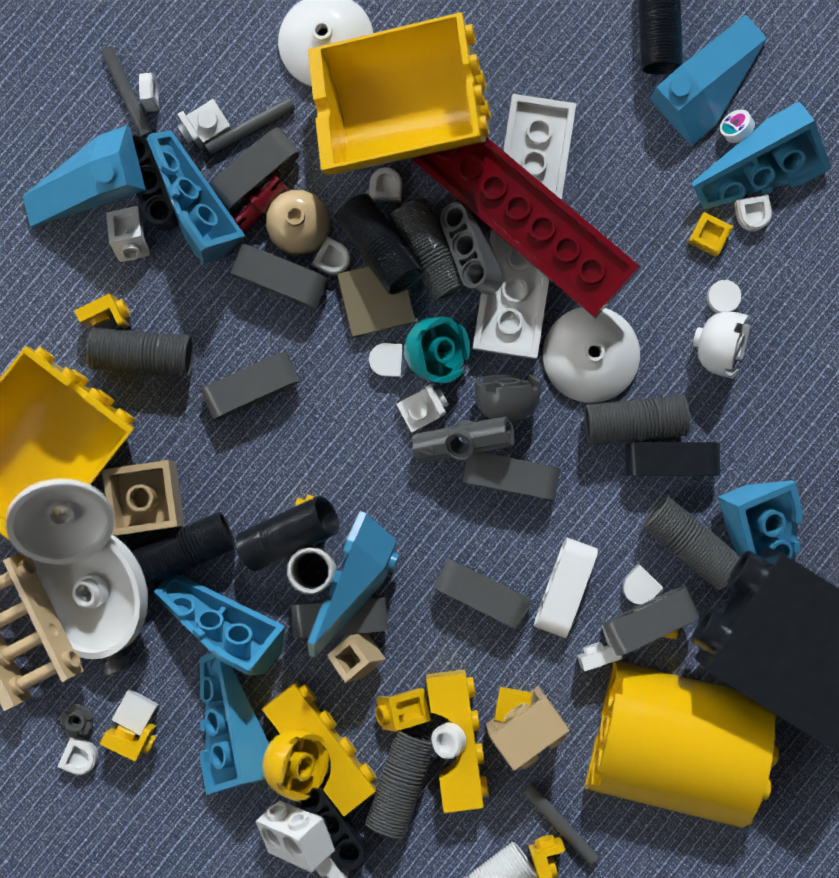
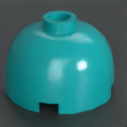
[404,317,470,384]

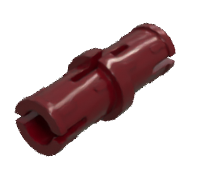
[233,174,289,235]

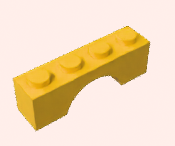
[426,669,489,813]
[262,680,377,816]

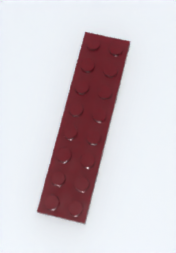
[409,136,641,319]

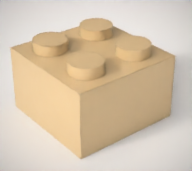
[102,460,185,536]
[486,686,570,771]

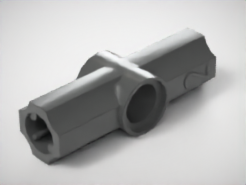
[412,416,515,463]

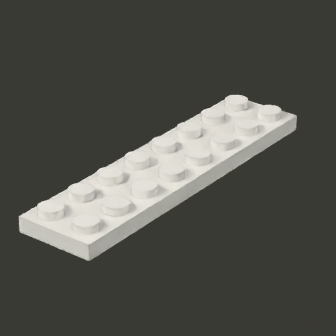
[472,94,576,359]

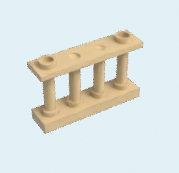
[0,554,84,711]

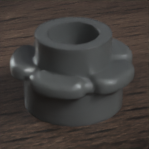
[98,650,131,676]
[60,704,93,737]

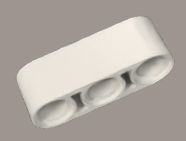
[534,537,598,638]

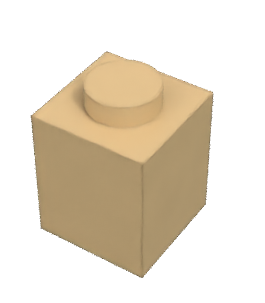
[327,633,385,683]

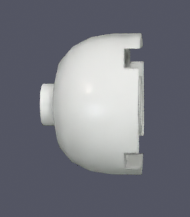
[693,312,751,379]

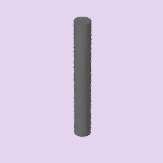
[101,47,152,139]
[205,98,295,155]
[522,782,599,865]

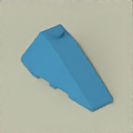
[649,15,767,146]
[691,102,832,209]
[23,126,146,228]
[147,130,245,264]
[718,480,803,561]
[308,512,400,658]
[154,573,285,675]
[200,652,269,795]

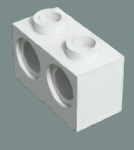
[256,801,335,872]

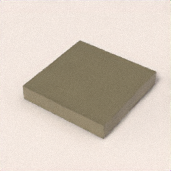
[337,266,416,338]

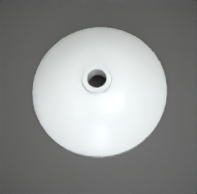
[278,0,373,87]
[542,307,640,403]
[6,479,114,564]

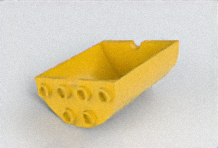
[308,12,491,176]
[0,346,135,540]
[584,661,779,828]

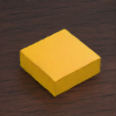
[687,212,733,257]
[494,687,532,722]

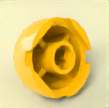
[262,729,329,801]

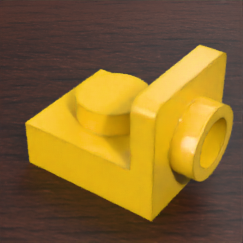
[74,293,131,329]
[375,688,431,731]
[100,723,157,762]
[528,835,565,878]

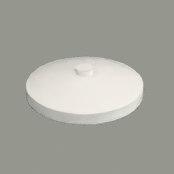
[33,535,148,659]

